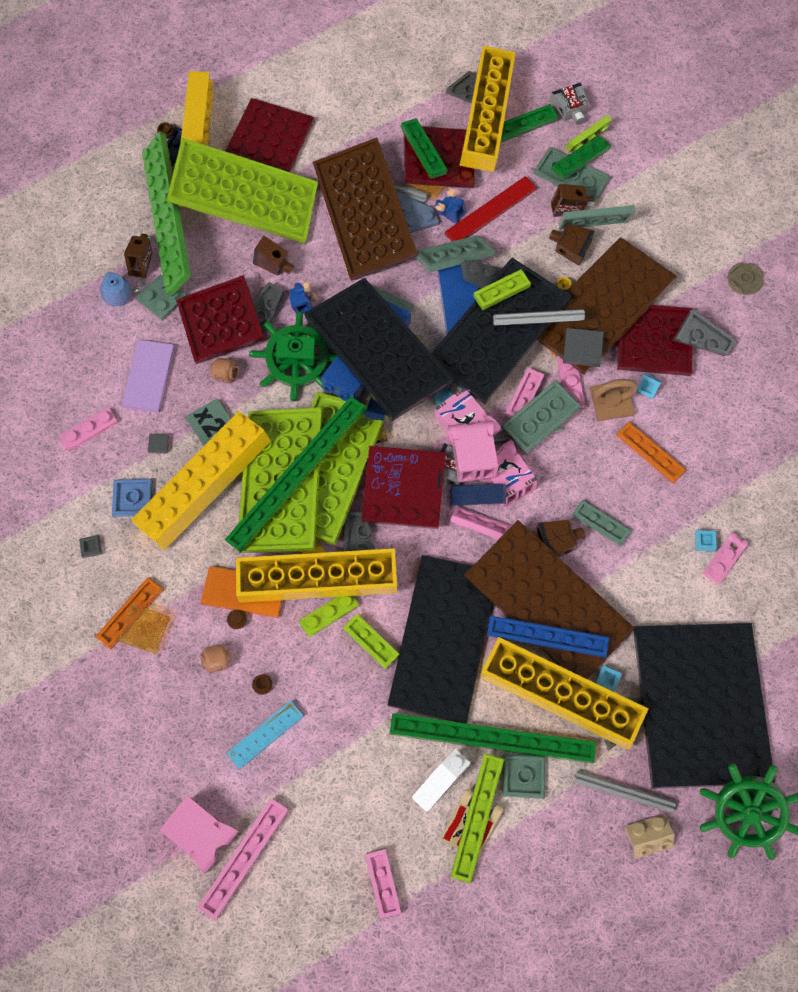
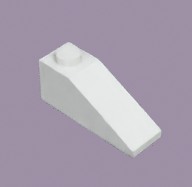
[412,749,470,812]

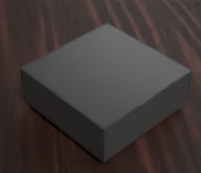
[148,434,169,454]
[79,535,102,558]

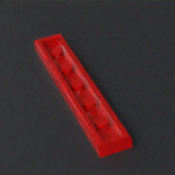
[445,176,537,241]

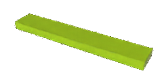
[450,753,504,883]

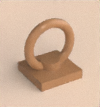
[589,379,637,421]

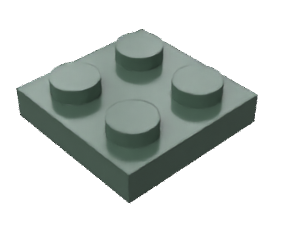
[136,274,187,321]

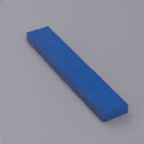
[487,615,609,658]

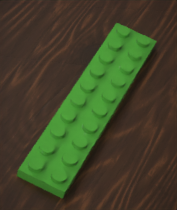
[142,132,191,296]

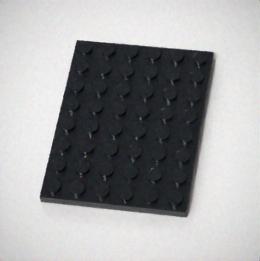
[633,623,775,789]

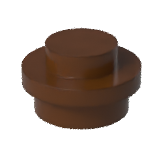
[157,122,174,139]
[227,610,247,629]
[252,674,272,695]

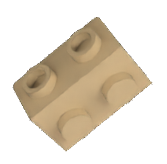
[625,815,674,858]

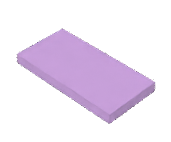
[122,340,174,413]

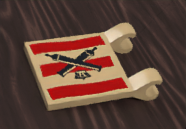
[440,789,503,858]

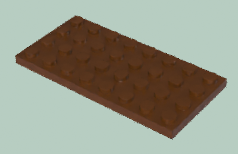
[313,137,418,281]
[537,237,677,375]
[464,520,634,679]

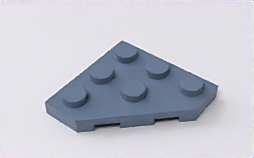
[396,192,439,233]

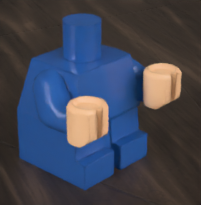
[435,189,466,223]
[289,282,317,314]

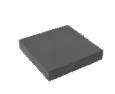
[563,328,604,367]

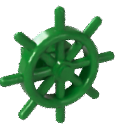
[249,311,337,402]
[699,763,798,860]

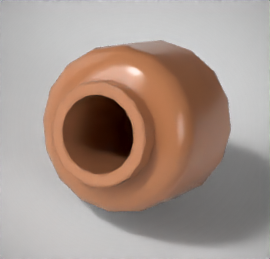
[210,358,239,383]
[200,644,231,673]

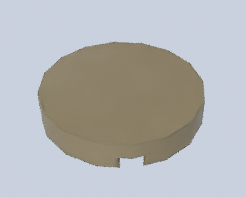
[727,262,764,295]

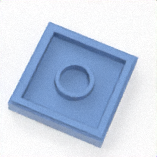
[112,479,153,517]

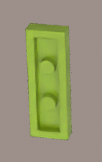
[564,114,612,152]
[473,269,531,310]
[299,596,359,638]
[343,614,400,670]

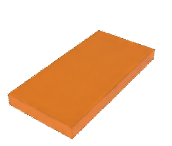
[200,566,282,618]

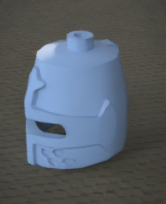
[100,272,131,307]

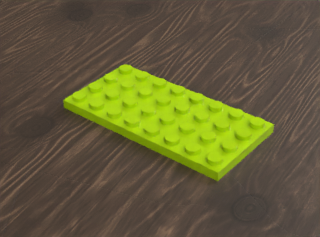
[166,138,318,244]
[310,392,387,546]
[236,407,323,553]

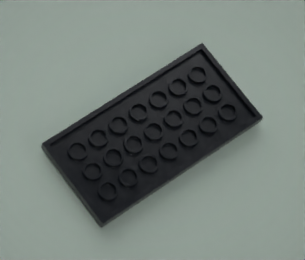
[431,257,572,404]
[304,277,453,421]
[387,555,492,724]

